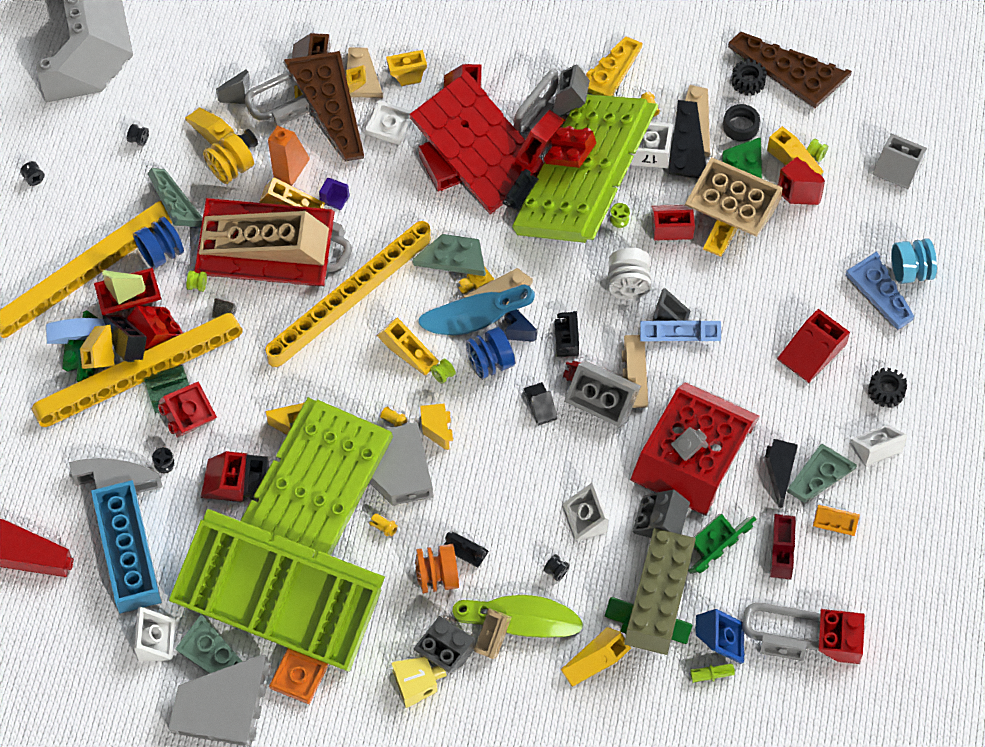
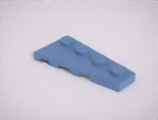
[846,251,914,330]

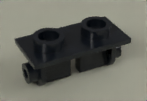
[502,169,539,211]
[444,531,489,568]

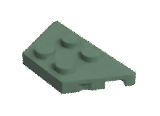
[412,234,486,276]

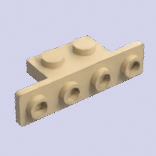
[621,335,648,408]

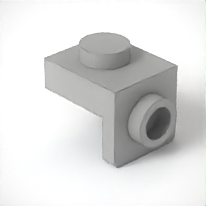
[671,427,709,461]

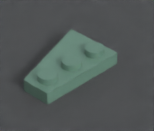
[787,443,857,503]

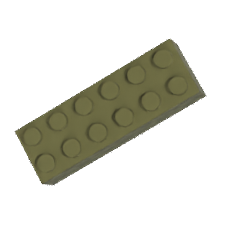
[624,528,696,655]

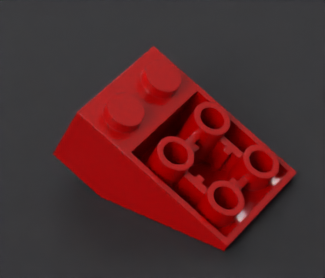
[777,308,850,383]

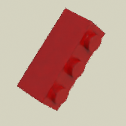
[94,267,162,315]

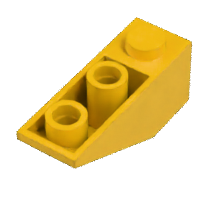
[767,126,824,175]
[560,627,631,687]

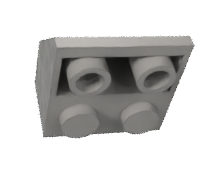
[873,133,927,190]

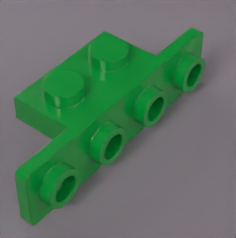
[62,310,98,382]
[688,514,757,574]
[605,597,693,644]

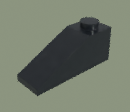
[103,315,147,362]
[765,439,798,508]

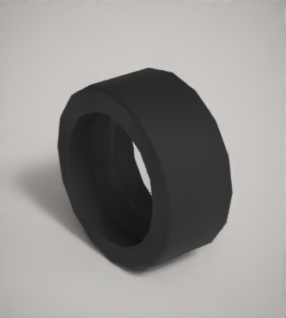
[723,104,760,142]

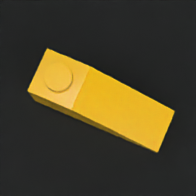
[185,107,234,145]
[259,177,325,208]
[376,317,439,375]

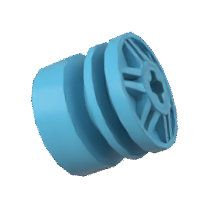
[891,238,937,284]

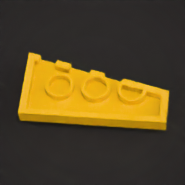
[586,36,643,96]

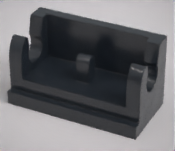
[555,311,579,357]

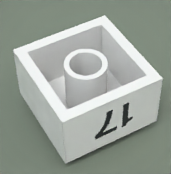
[630,122,673,168]

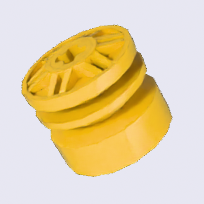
[203,132,254,184]

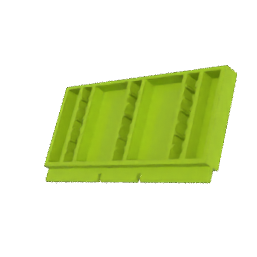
[512,94,659,243]
[240,397,393,558]
[169,509,385,672]

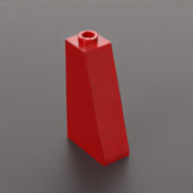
[516,110,565,169]
[0,519,74,578]

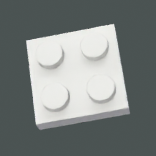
[365,101,413,145]

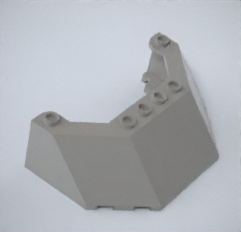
[36,0,134,103]

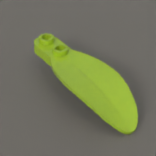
[452,595,583,638]

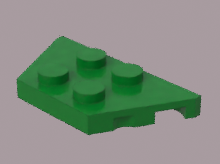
[722,138,762,179]

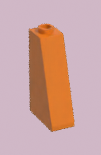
[268,125,310,186]

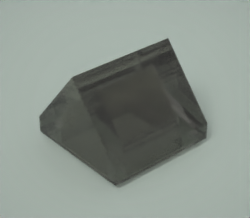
[212,298,237,318]

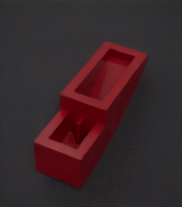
[770,514,796,580]

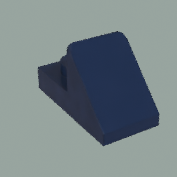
[504,309,537,342]

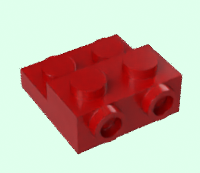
[544,126,597,168]
[158,381,217,438]

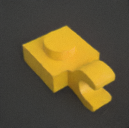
[458,266,494,294]

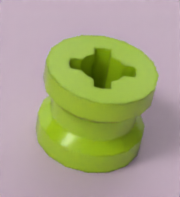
[807,138,829,162]
[610,203,630,228]
[186,270,207,292]
[430,358,456,384]

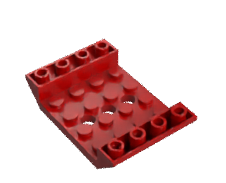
[630,382,760,516]

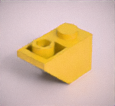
[80,325,115,369]
[420,403,453,450]

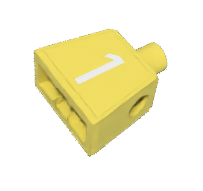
[392,657,447,708]

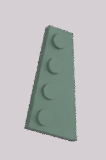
[147,168,203,227]
[175,614,243,674]

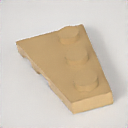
[347,47,383,98]

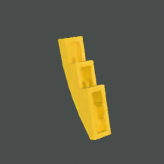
[703,220,738,257]

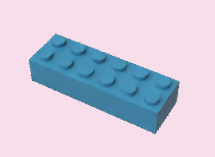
[91,480,162,614]

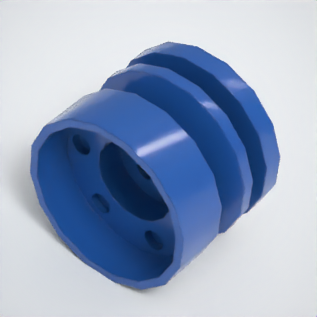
[133,217,184,269]
[465,327,515,380]

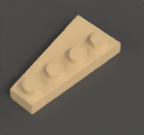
[685,85,710,157]

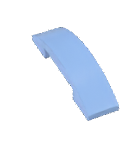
[46,318,105,344]
[640,321,721,341]

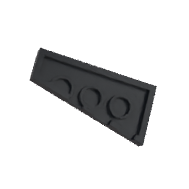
[669,100,706,178]

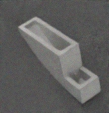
[69,458,163,493]

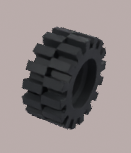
[731,59,767,96]
[868,368,908,408]

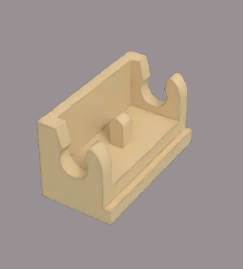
[474,608,512,659]

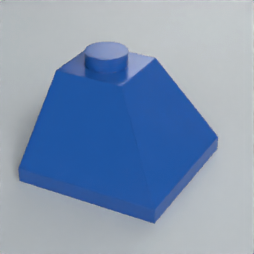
[695,609,744,664]

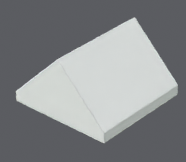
[851,424,907,466]
[563,482,608,541]
[134,607,176,661]

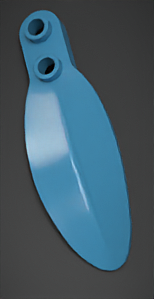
[419,284,535,335]

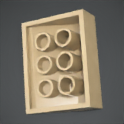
[685,157,783,237]

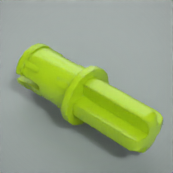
[690,664,735,683]

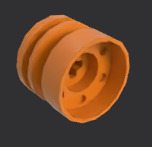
[415,544,459,594]

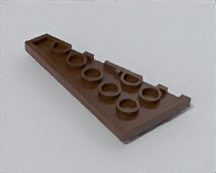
[728,32,852,109]
[283,51,364,162]

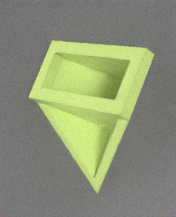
[102,270,145,304]

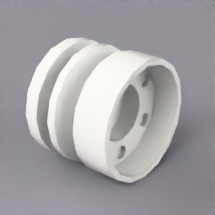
[608,248,651,299]

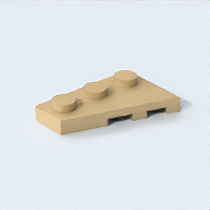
[463,268,533,304]

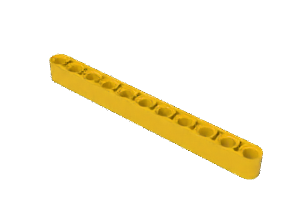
[0,201,172,338]
[265,221,431,367]
[31,313,243,427]

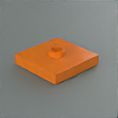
[269,648,328,705]

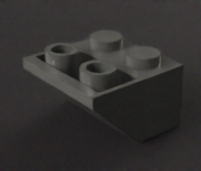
[552,64,590,116]
[632,490,690,538]
[413,616,475,674]

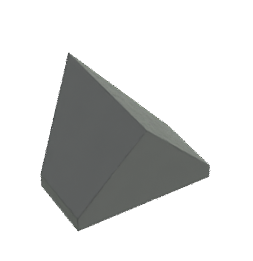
[216,69,250,104]
[653,288,691,321]

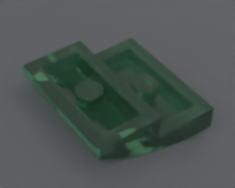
[144,365,189,414]

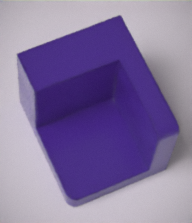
[319,177,350,210]

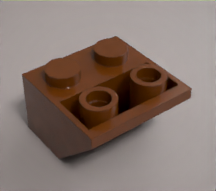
[292,33,331,58]

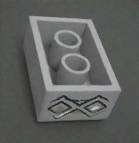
[564,361,641,427]

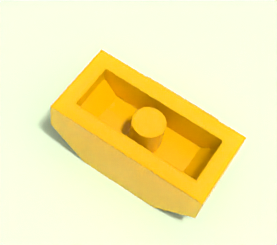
[386,50,427,86]

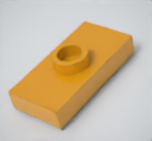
[813,505,860,536]

